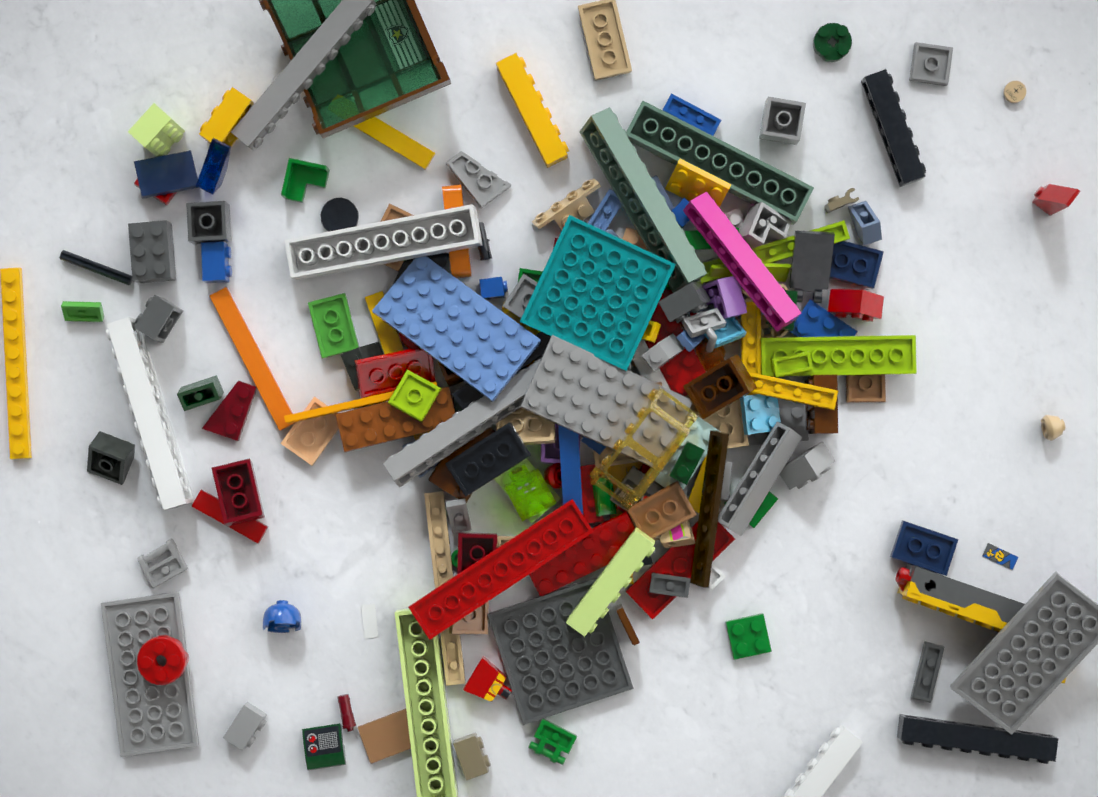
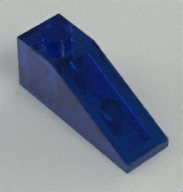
[196,138,231,195]

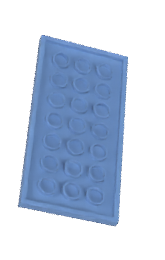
[372,256,541,402]

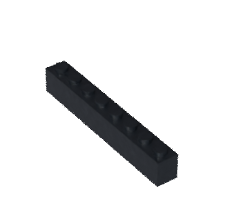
[897,714,1059,764]

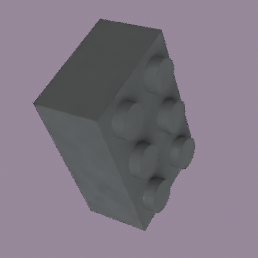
[128,220,176,283]

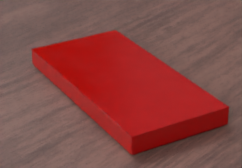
[355,347,436,398]

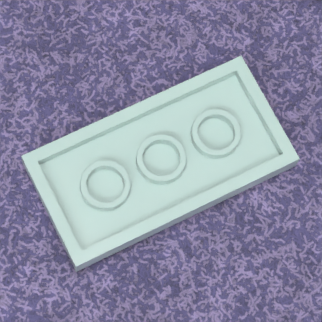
[646,411,721,489]

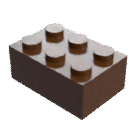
[804,375,838,434]

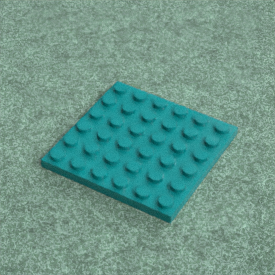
[520,215,676,371]

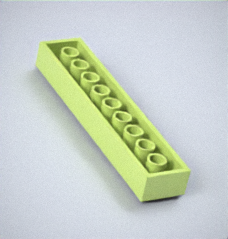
[395,609,458,797]

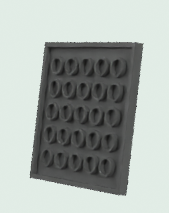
[487,578,634,725]

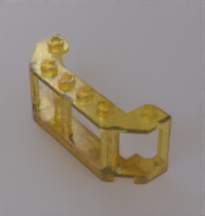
[589,386,698,510]

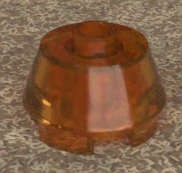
[695,337,726,372]

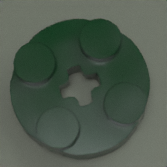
[813,23,852,62]

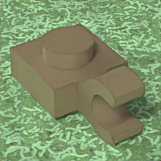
[824,188,859,213]

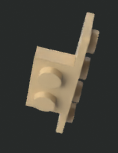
[532,179,601,231]

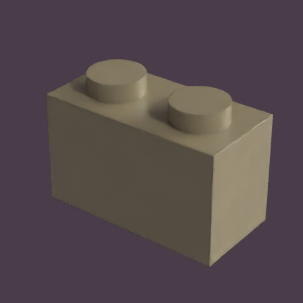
[453,733,491,781]

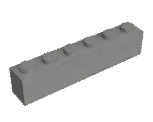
[718,422,802,536]

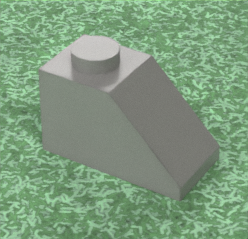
[642,334,685,372]

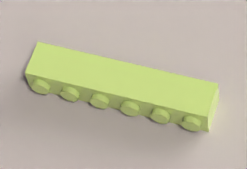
[566,527,655,637]

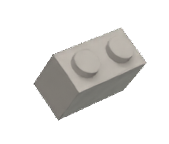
[223,702,267,750]

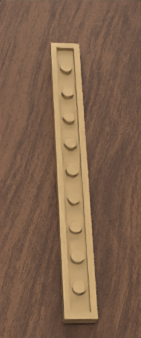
[424,491,466,686]

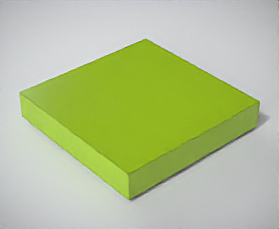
[388,370,441,422]

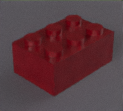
[212,458,265,527]
[457,532,497,574]

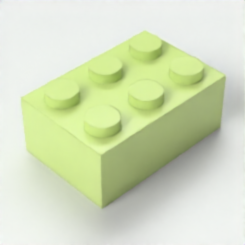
[128,103,185,157]

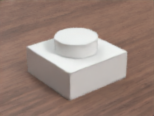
[709,563,726,590]

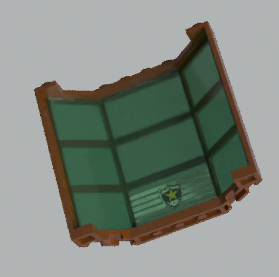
[259,0,451,139]

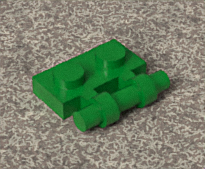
[528,719,577,765]

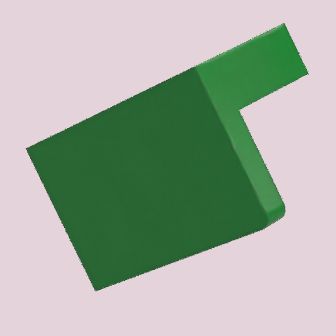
[281,158,330,203]

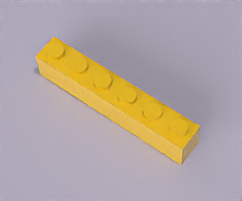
[496,53,569,168]

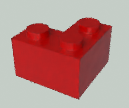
[827,289,884,322]

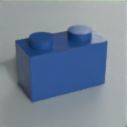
[201,242,232,283]

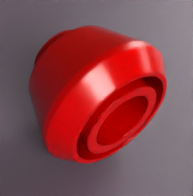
[544,463,562,489]

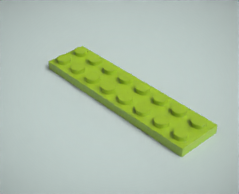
[761,335,917,377]

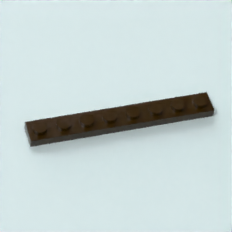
[690,430,729,588]

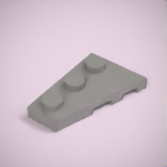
[446,151,511,208]

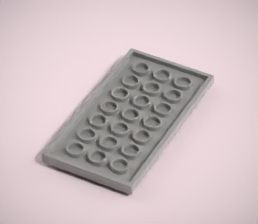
[520,335,692,472]
[950,571,1098,735]
[101,592,199,757]

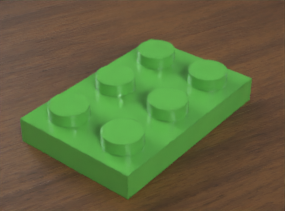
[308,293,359,358]

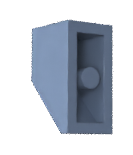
[848,201,882,245]

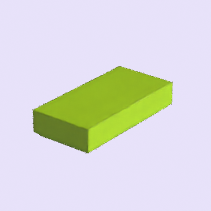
[771,351,814,378]

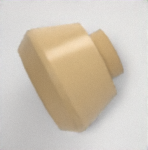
[1041,415,1065,441]

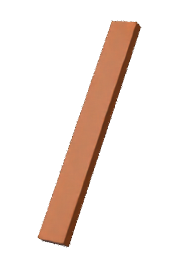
[209,287,296,431]

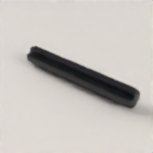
[59,250,132,285]

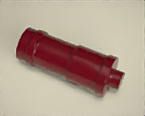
[337,694,357,732]

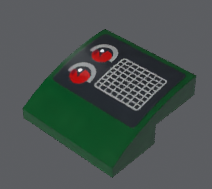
[302,723,346,770]

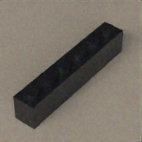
[861,69,926,187]

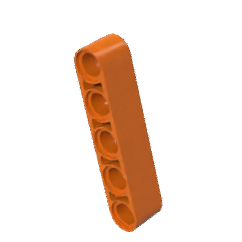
[442,184,471,278]

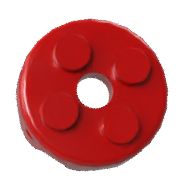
[137,635,189,685]

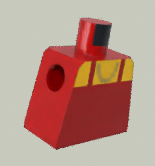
[463,656,512,702]

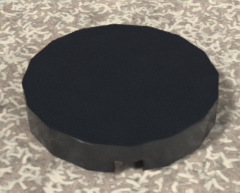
[320,197,359,232]

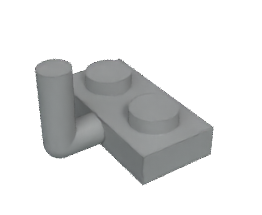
[682,308,726,352]

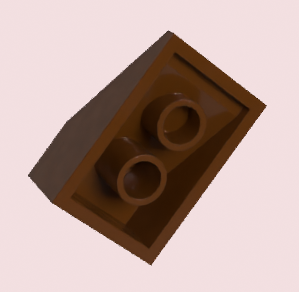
[683,354,757,419]

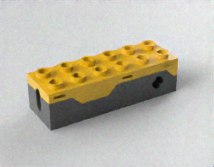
[895,564,1025,632]

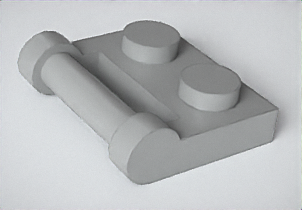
[137,539,188,588]

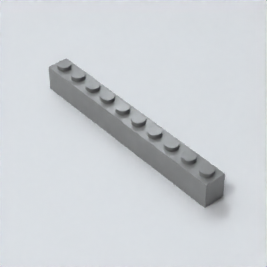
[231,0,377,150]
[383,358,541,488]

